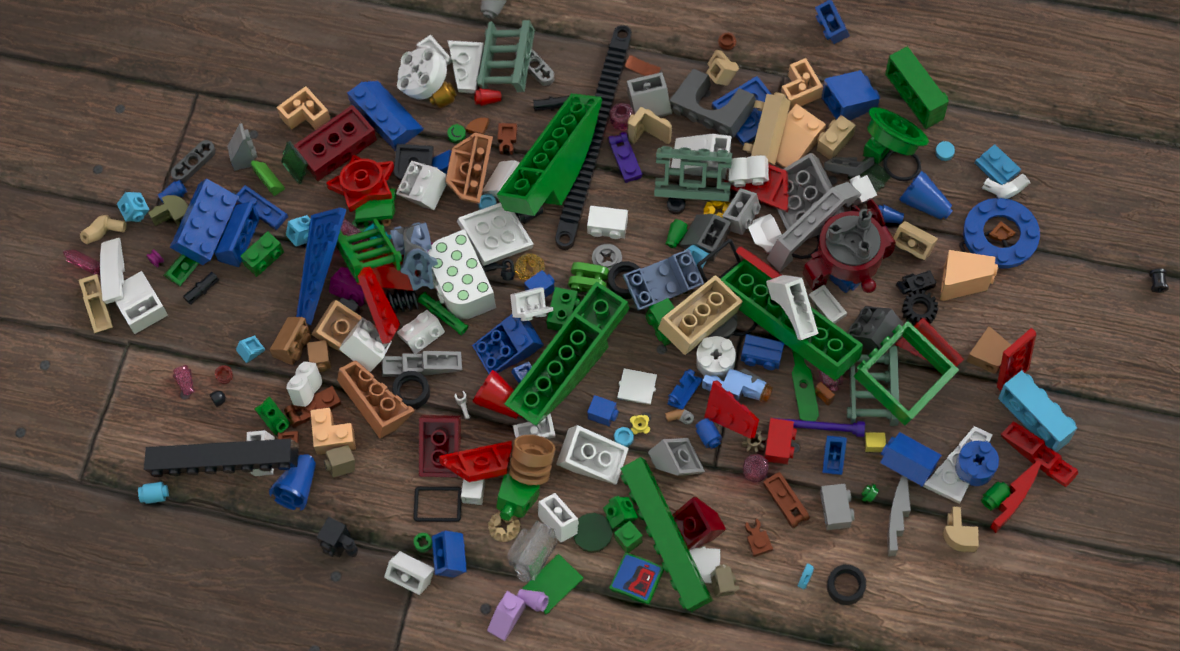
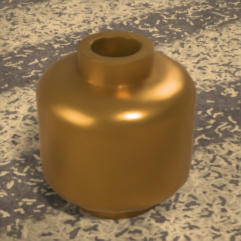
[429,81,456,108]

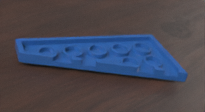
[296,208,347,325]

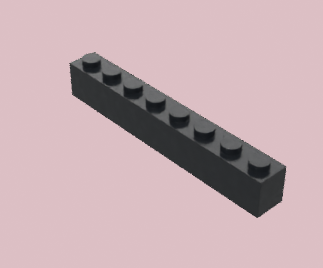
[143,439,299,477]

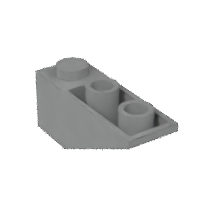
[227,123,258,171]

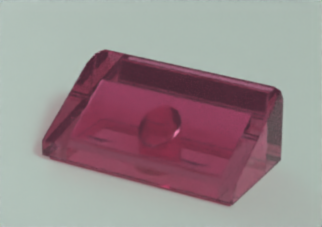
[63,250,100,275]

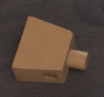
[967,327,1011,374]

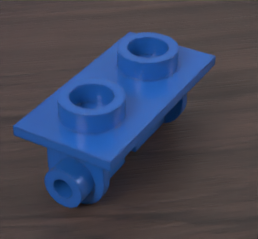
[667,369,703,410]

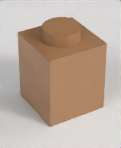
[307,340,331,372]

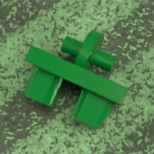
[254,397,290,436]

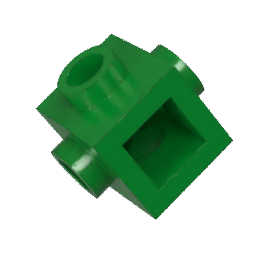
[603,496,638,529]

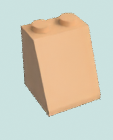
[940,250,998,301]

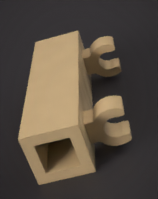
[743,92,791,165]

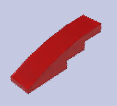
[1001,421,1078,487]
[990,460,1042,533]

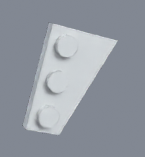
[448,41,484,93]

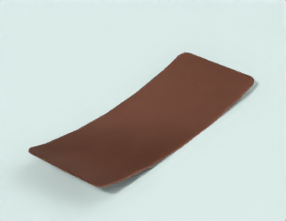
[625,55,661,76]

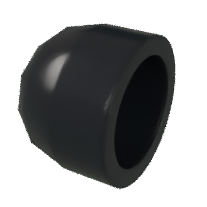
[209,390,226,407]

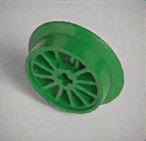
[867,107,929,155]

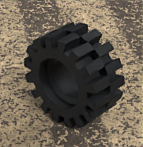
[902,290,938,326]

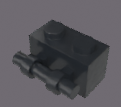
[316,517,358,558]

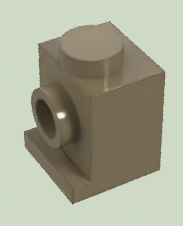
[710,564,740,597]

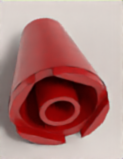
[472,370,522,419]

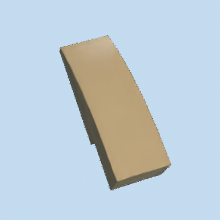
[79,274,113,333]

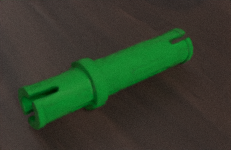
[418,292,469,335]

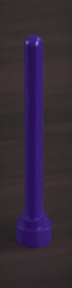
[775,418,865,437]

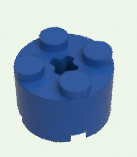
[955,441,999,486]

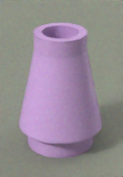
[517,589,549,612]

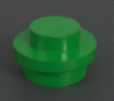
[861,483,879,503]

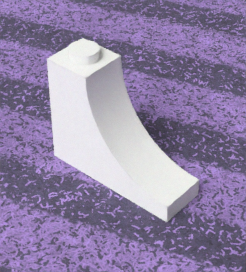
[766,275,818,340]

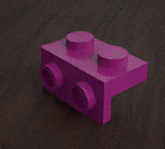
[329,267,365,306]

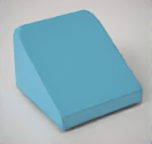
[236,336,265,363]

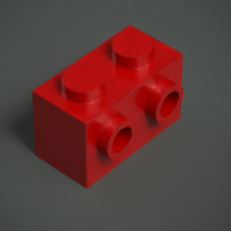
[764,418,797,465]

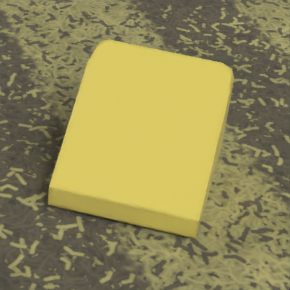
[865,432,886,452]

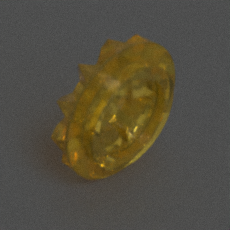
[515,253,545,281]

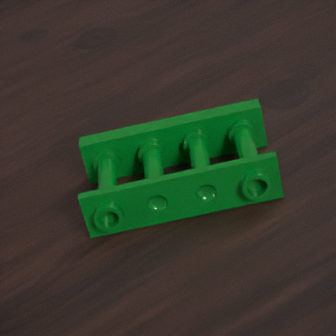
[336,219,402,283]

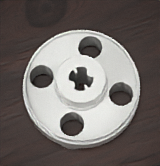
[397,47,447,100]

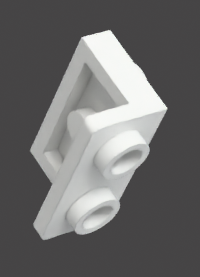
[510,287,553,321]
[397,310,445,354]

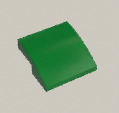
[355,188,397,222]

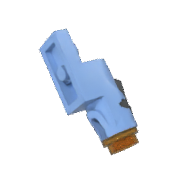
[702,369,773,402]

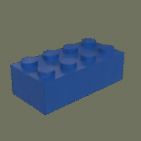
[170,179,239,265]

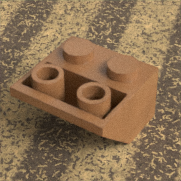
[270,317,311,366]

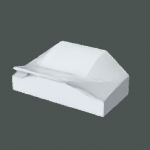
[748,214,782,254]

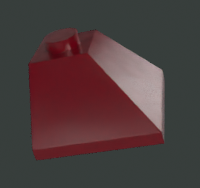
[672,496,726,551]

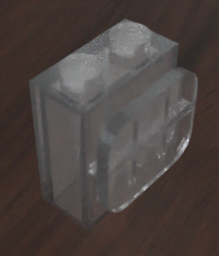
[507,520,558,582]

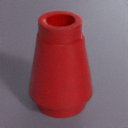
[474,88,501,106]

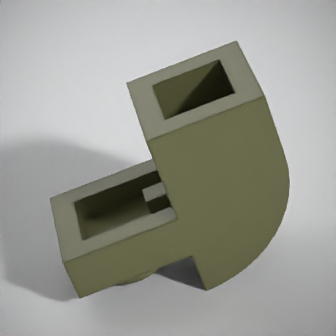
[148,195,188,228]

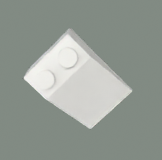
[556,425,629,485]

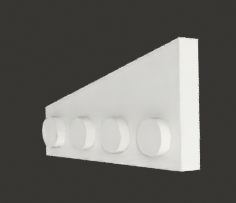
[923,426,992,504]

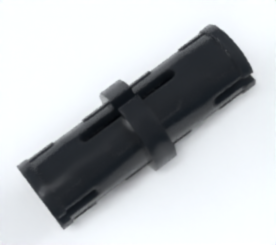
[533,95,569,111]
[183,271,220,305]

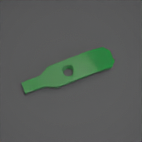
[792,350,819,421]

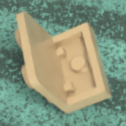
[627,107,672,144]

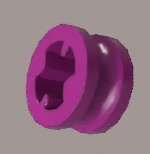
[146,249,165,268]

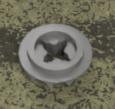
[592,244,622,271]

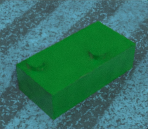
[885,46,949,129]

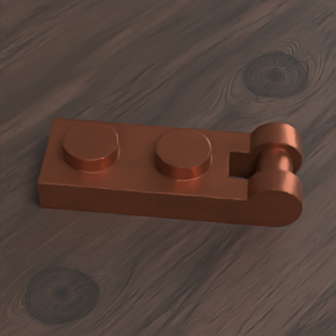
[284,386,342,427]
[763,471,810,529]

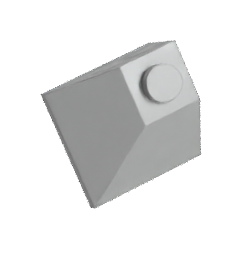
[648,438,705,476]

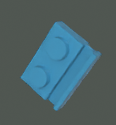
[975,145,1021,185]

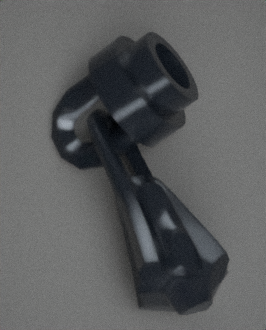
[480,259,516,281]

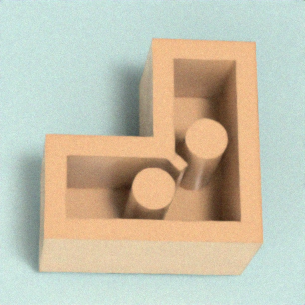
[781,58,823,111]
[277,86,331,130]
[310,408,356,455]

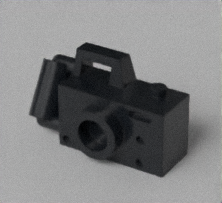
[896,270,937,294]

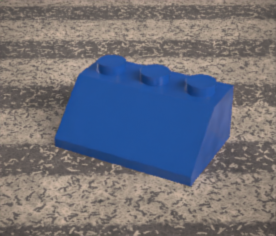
[214,202,260,267]

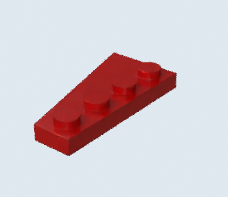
[358,266,400,344]

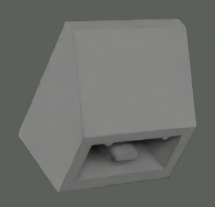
[627,72,672,117]

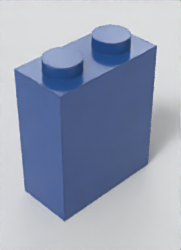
[880,432,942,486]

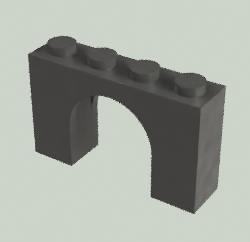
[669,69,756,138]

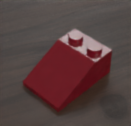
[419,415,461,477]

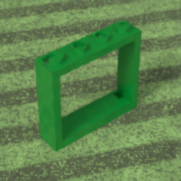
[853,321,959,426]

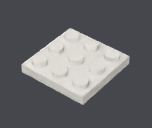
[457,203,534,266]

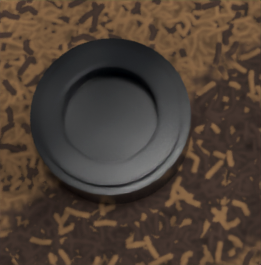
[667,197,685,214]

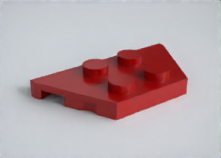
[724,164,788,212]
[439,441,512,482]

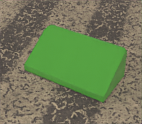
[251,160,285,196]

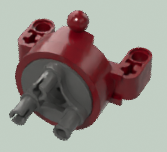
[803,209,896,293]

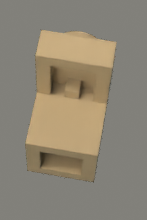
[706,50,739,85]
[943,507,979,552]

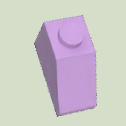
[487,591,526,641]

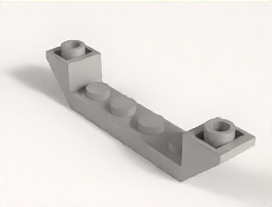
[767,182,861,272]

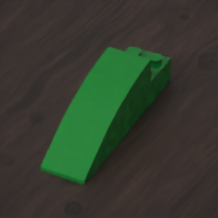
[496,93,602,216]
[504,281,629,426]

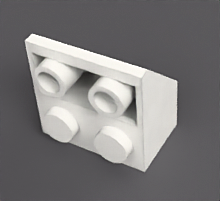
[396,161,447,210]
[339,317,392,372]

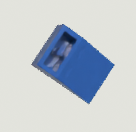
[472,314,544,374]

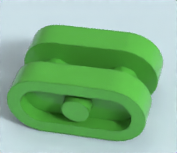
[568,262,609,293]

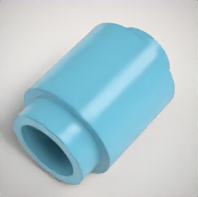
[138,482,169,504]

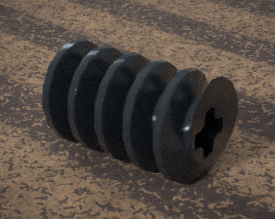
[386,289,419,314]

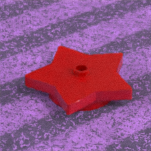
[326,155,394,212]

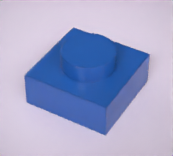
[511,361,532,384]

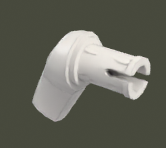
[982,174,1030,199]

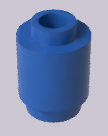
[695,418,722,449]

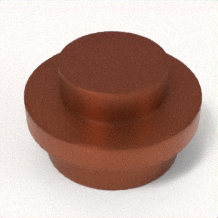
[718,33,736,50]

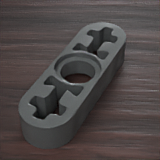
[171,140,216,183]

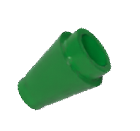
[665,219,688,249]

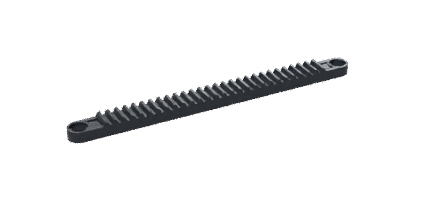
[555,25,632,250]

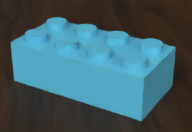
[998,370,1077,452]

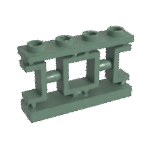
[654,146,733,202]

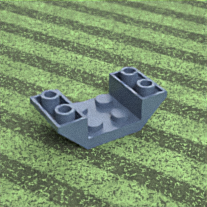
[623,249,704,311]

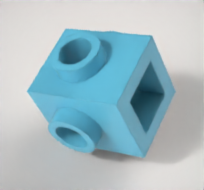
[117,192,150,222]
[286,215,311,246]

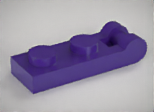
[608,132,642,183]

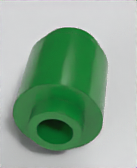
[981,481,1011,511]

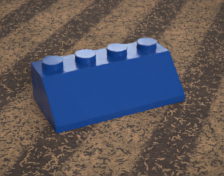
[347,81,424,151]

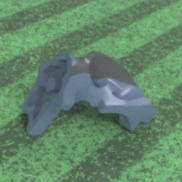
[390,222,438,290]

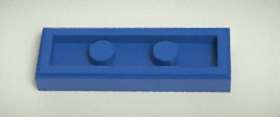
[236,185,288,230]

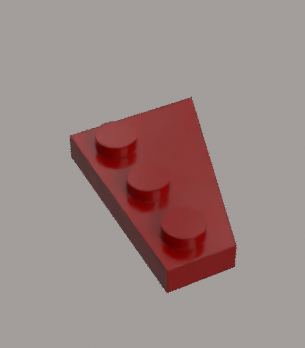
[895,318,964,367]
[704,380,759,439]

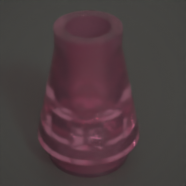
[173,365,195,395]

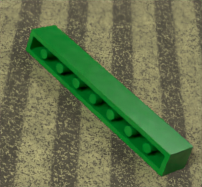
[620,457,713,612]

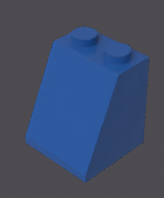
[821,70,880,121]

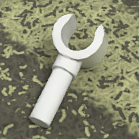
[455,391,470,420]

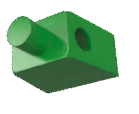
[497,473,540,521]

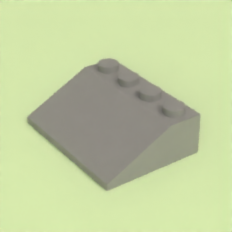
[777,153,845,239]

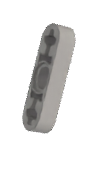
[515,49,554,86]

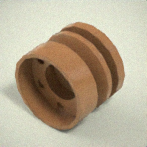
[509,434,555,485]

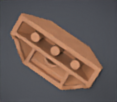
[445,133,493,204]

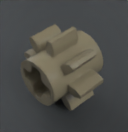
[742,431,766,455]

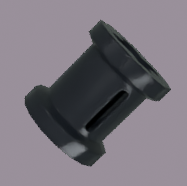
[1149,269,1169,293]

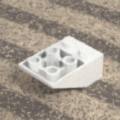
[671,134,732,179]
[115,271,168,334]

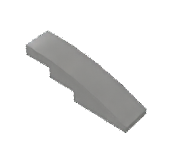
[381,351,462,377]
[887,475,911,556]

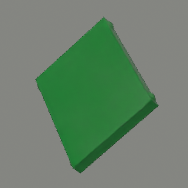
[522,554,584,615]

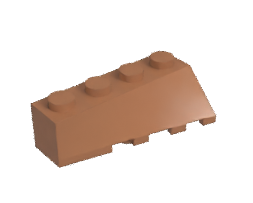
[337,360,415,438]

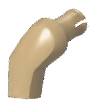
[80,215,127,244]

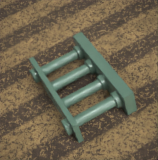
[477,20,535,92]
[847,346,899,426]

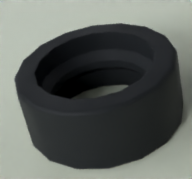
[608,261,640,299]
[392,371,430,410]
[827,564,866,605]

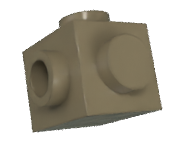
[323,445,355,478]

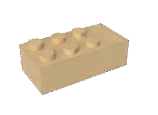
[658,275,743,355]

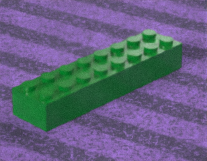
[720,259,863,381]

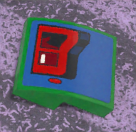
[609,552,664,605]

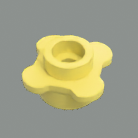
[630,415,650,435]

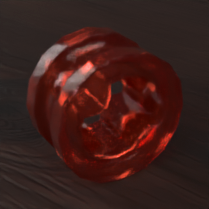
[215,365,233,384]

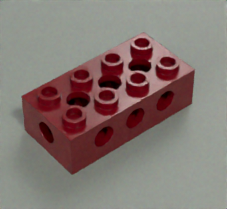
[293,105,377,181]

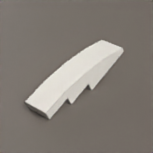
[100,238,125,304]

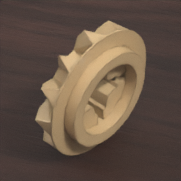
[488,511,520,542]

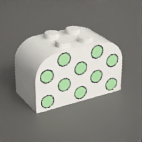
[428,229,496,320]

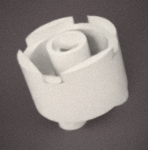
[696,336,736,380]

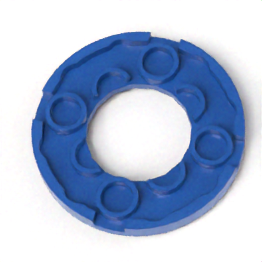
[963,198,1040,268]

